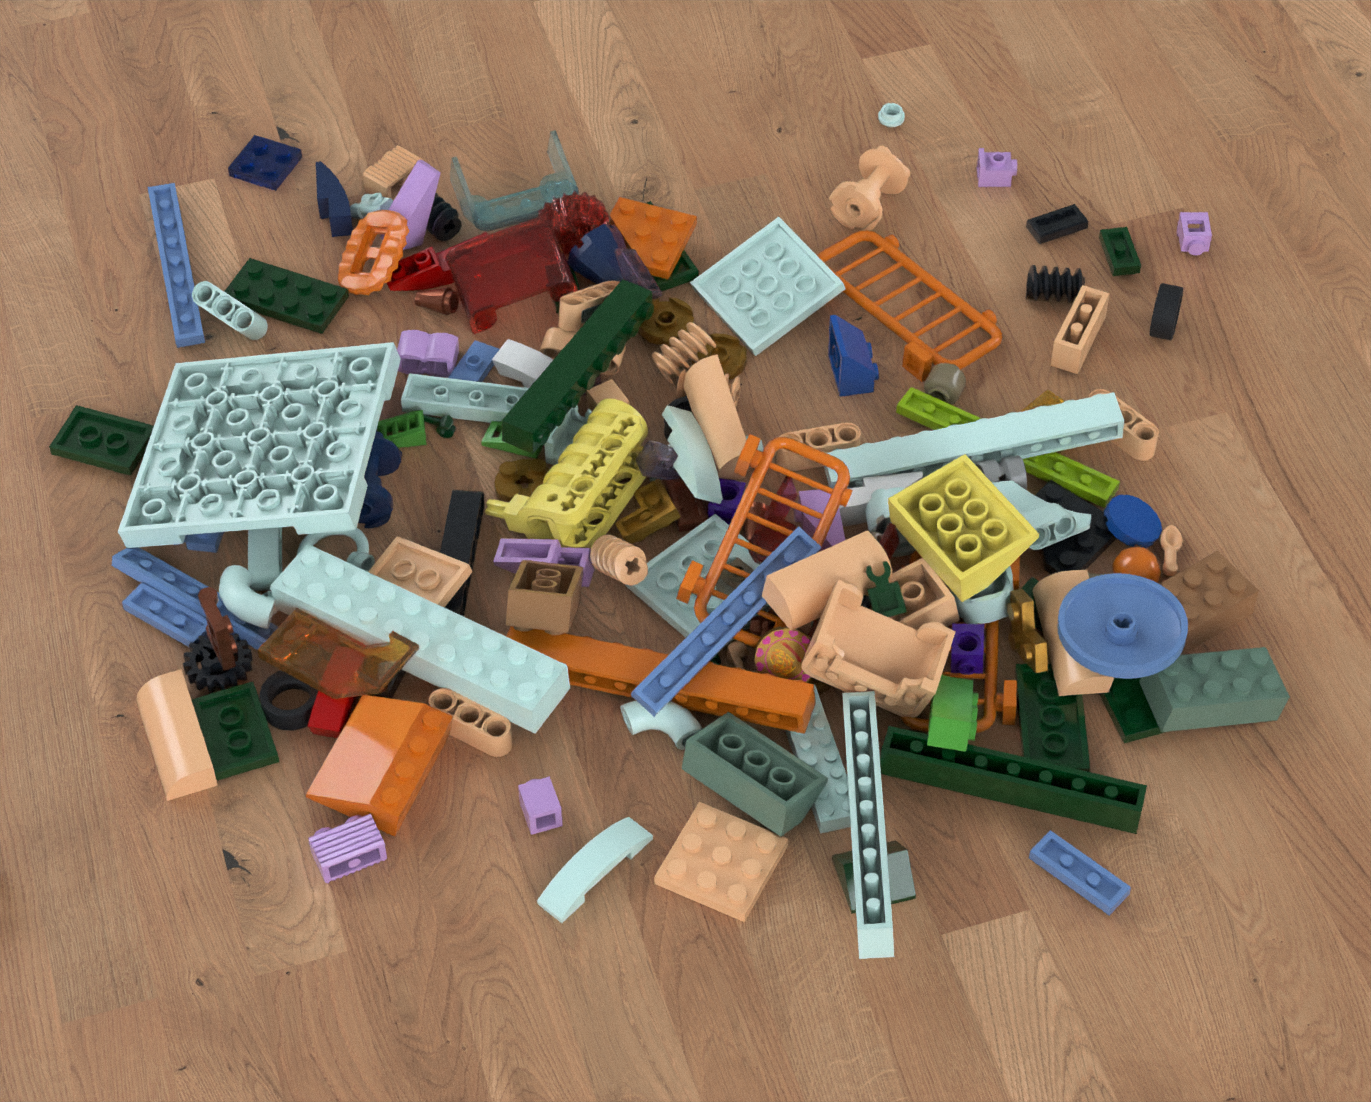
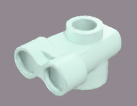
[350,193,393,219]

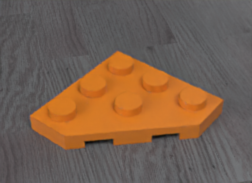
[610,197,697,279]

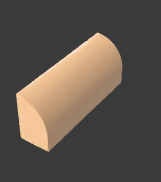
[684,355,747,480]
[762,530,893,631]
[1032,569,1114,696]
[136,669,218,801]

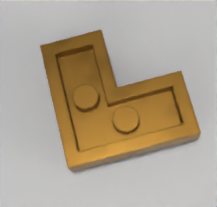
[615,478,681,544]
[1007,589,1048,673]

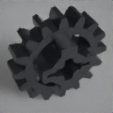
[183,634,253,694]

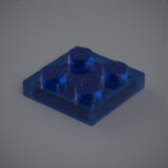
[228,135,302,191]

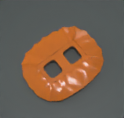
[338,210,410,296]

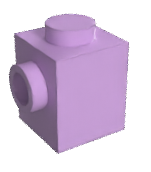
[518,776,563,835]

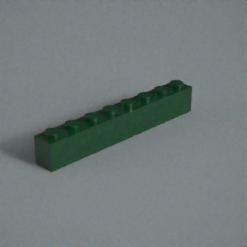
[502,279,654,454]
[880,726,1147,834]

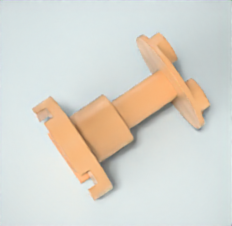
[829,146,910,231]

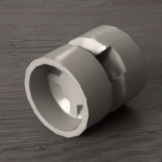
[976,455,1027,490]

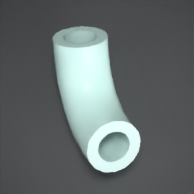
[219,565,276,629]
[620,701,703,750]

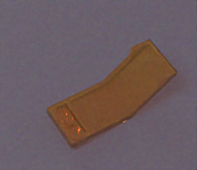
[257,608,419,699]

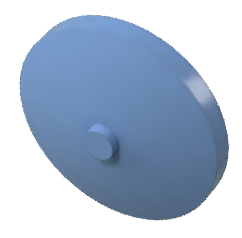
[1057,573,1188,679]

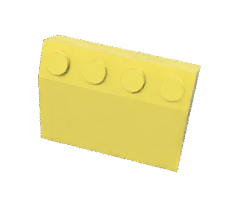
[888,454,1039,602]

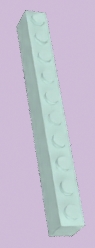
[824,392,1124,488]
[842,691,894,959]

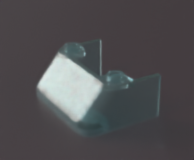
[450,130,579,231]

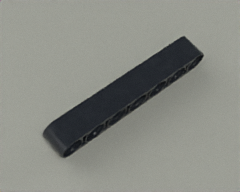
[440,490,484,617]

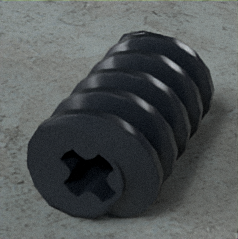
[426,193,462,242]
[1025,265,1085,303]

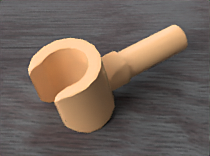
[726,640,748,669]

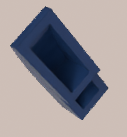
[316,161,353,237]

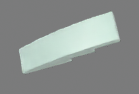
[662,405,723,504]

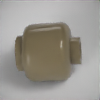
[924,363,966,405]

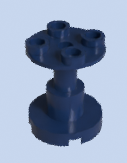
[358,431,402,528]

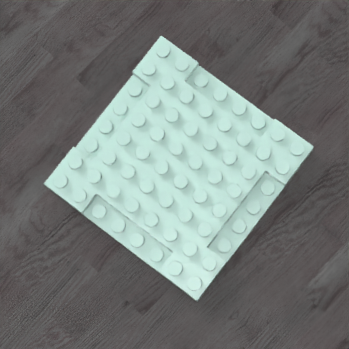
[118,342,401,548]

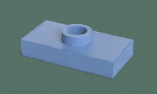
[448,340,500,382]

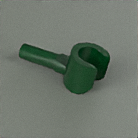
[424,414,456,438]

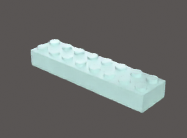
[401,373,529,423]
[785,685,851,834]

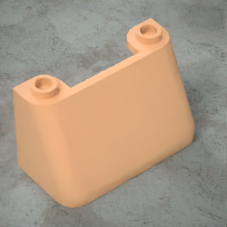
[801,580,956,718]

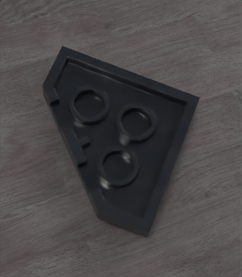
[1035,480,1117,575]

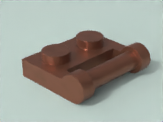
[198,587,238,671]

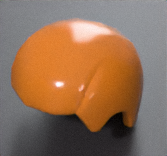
[1112,547,1161,583]

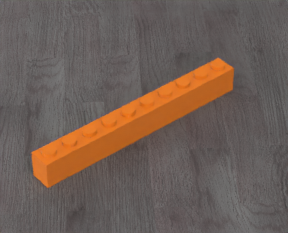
[506,626,816,734]

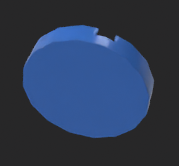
[1104,495,1162,548]

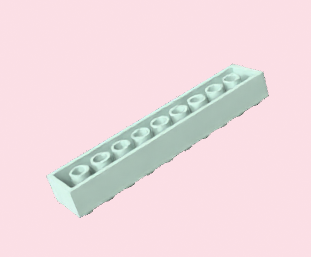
[270,544,570,734]

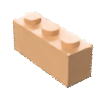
[1050,285,1109,374]

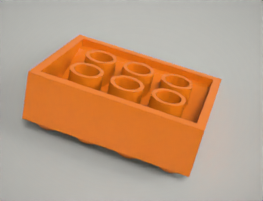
[306,695,453,837]

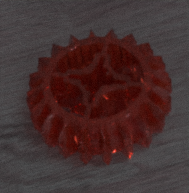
[535,191,610,257]

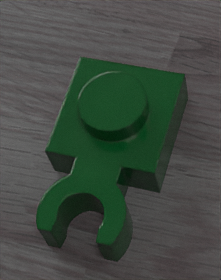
[866,561,907,617]

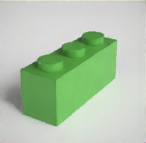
[927,675,979,752]

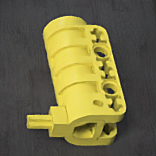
[485,399,654,549]

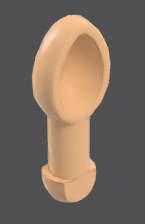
[1160,525,1183,577]

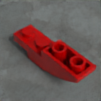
[387,232,498,291]

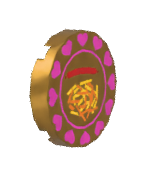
[754,627,811,682]

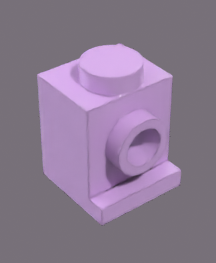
[977,148,1017,187]
[1176,212,1212,256]

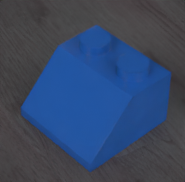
[828,315,879,397]

